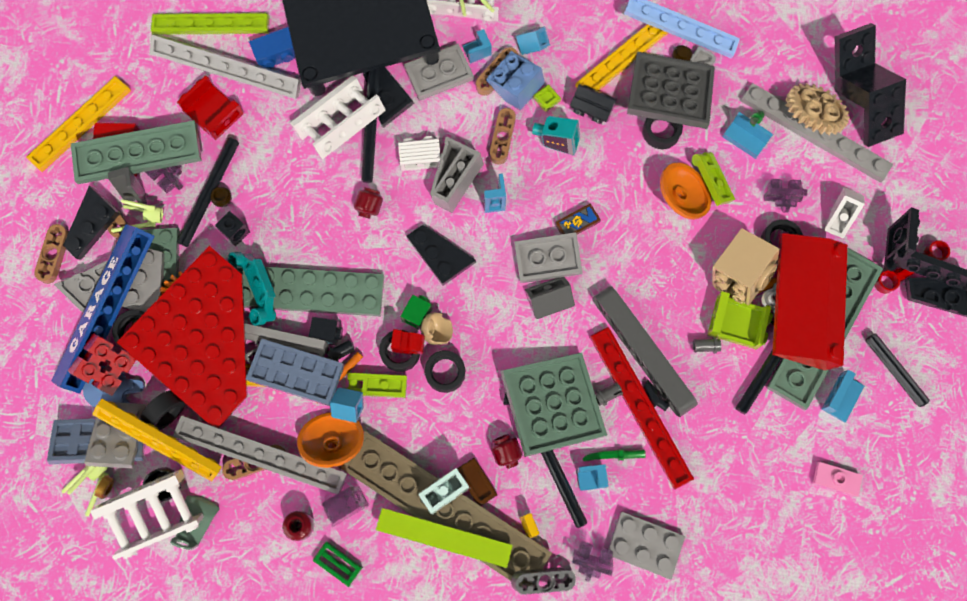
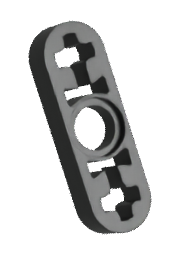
[511,567,576,595]

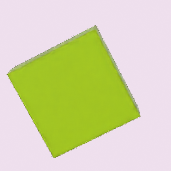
[533,84,561,112]

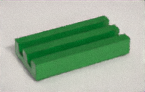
[312,541,363,587]

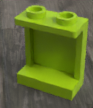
[707,291,773,350]

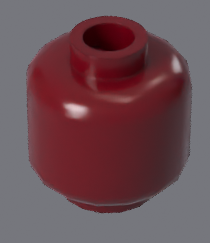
[354,187,383,219]
[491,434,523,469]
[282,511,314,541]

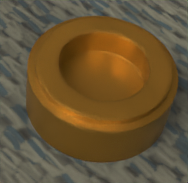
[94,475,114,499]

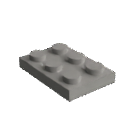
[404,43,474,101]
[515,232,583,283]
[84,402,146,469]
[606,512,685,580]

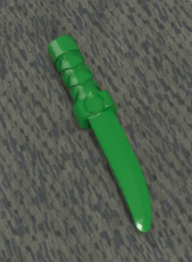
[750,111,765,127]
[583,449,646,461]

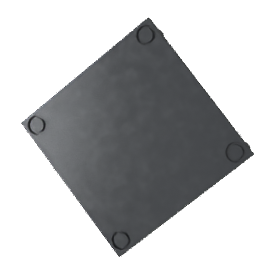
[282,0,441,96]

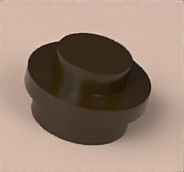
[672,45,692,61]
[211,187,232,207]

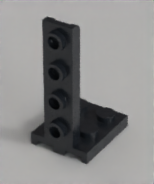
[884,207,967,291]

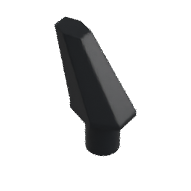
[644,380,670,411]

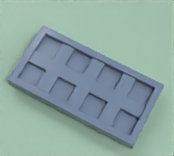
[246,339,345,406]
[47,419,145,465]

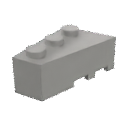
[430,136,484,213]

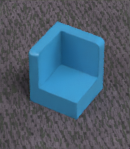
[516,26,550,55]
[463,29,492,63]
[330,388,364,423]
[577,464,609,491]

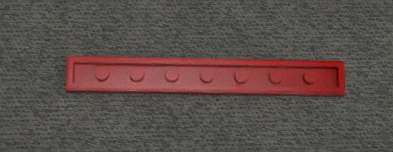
[589,326,694,490]

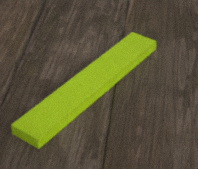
[151,13,270,35]
[376,508,513,568]

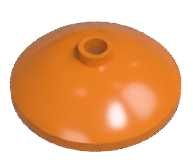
[660,163,711,220]
[297,412,364,468]

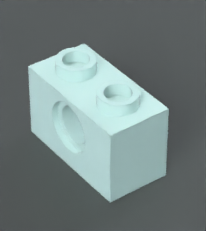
[418,468,469,515]

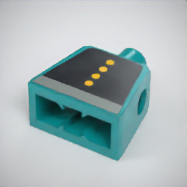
[532,116,580,156]

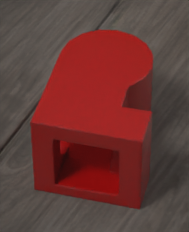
[391,329,425,354]

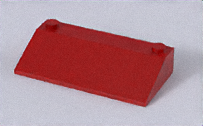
[772,233,848,370]

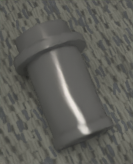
[693,337,721,354]
[595,383,623,406]

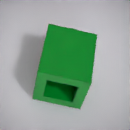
[400,295,432,331]

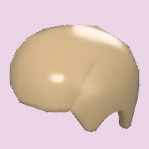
[421,312,453,345]

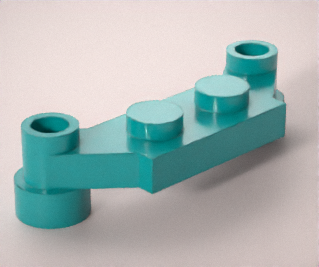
[227,252,276,326]

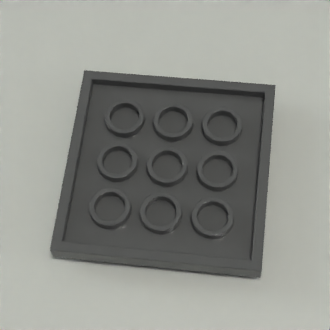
[627,52,715,129]

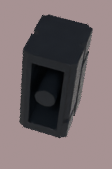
[570,84,617,124]

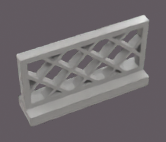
[244,323,329,377]

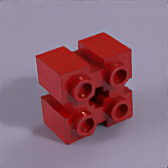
[68,333,136,396]

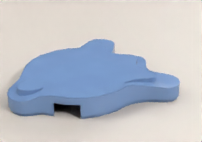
[83,366,145,407]

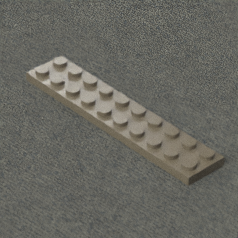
[341,431,552,587]

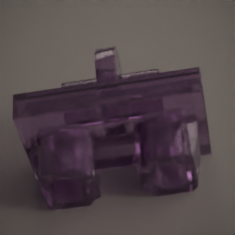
[145,165,183,194]
[764,179,808,213]
[572,541,613,582]

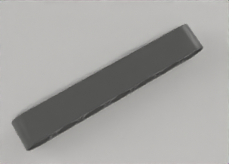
[593,286,698,417]

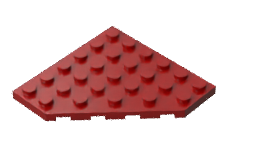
[117,245,248,428]

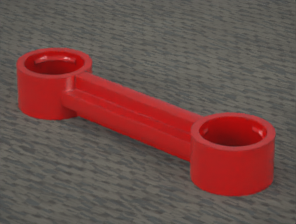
[874,240,950,294]

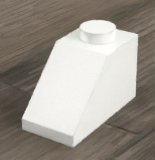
[824,187,865,238]

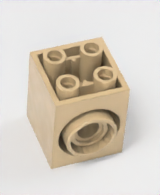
[712,228,779,306]

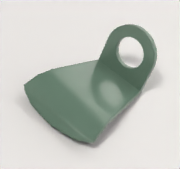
[170,496,219,550]

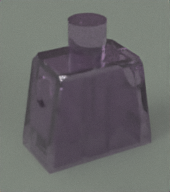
[321,486,369,527]

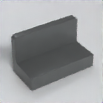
[108,167,147,210]
[525,277,575,319]

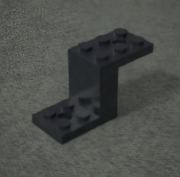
[835,23,906,147]

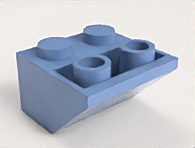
[486,51,545,111]

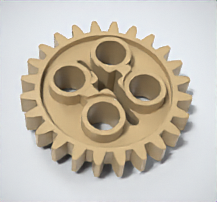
[785,83,850,135]

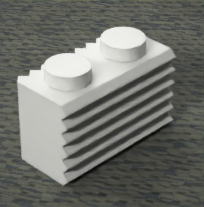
[398,136,440,171]

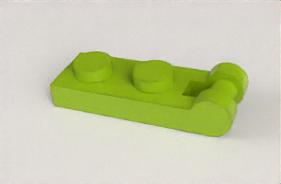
[692,152,735,206]
[346,373,407,398]

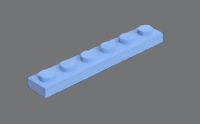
[624,0,740,58]

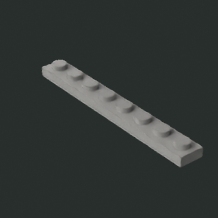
[149,34,301,99]
[741,83,893,183]
[173,416,347,495]

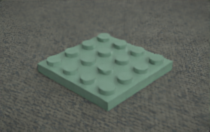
[501,353,607,457]

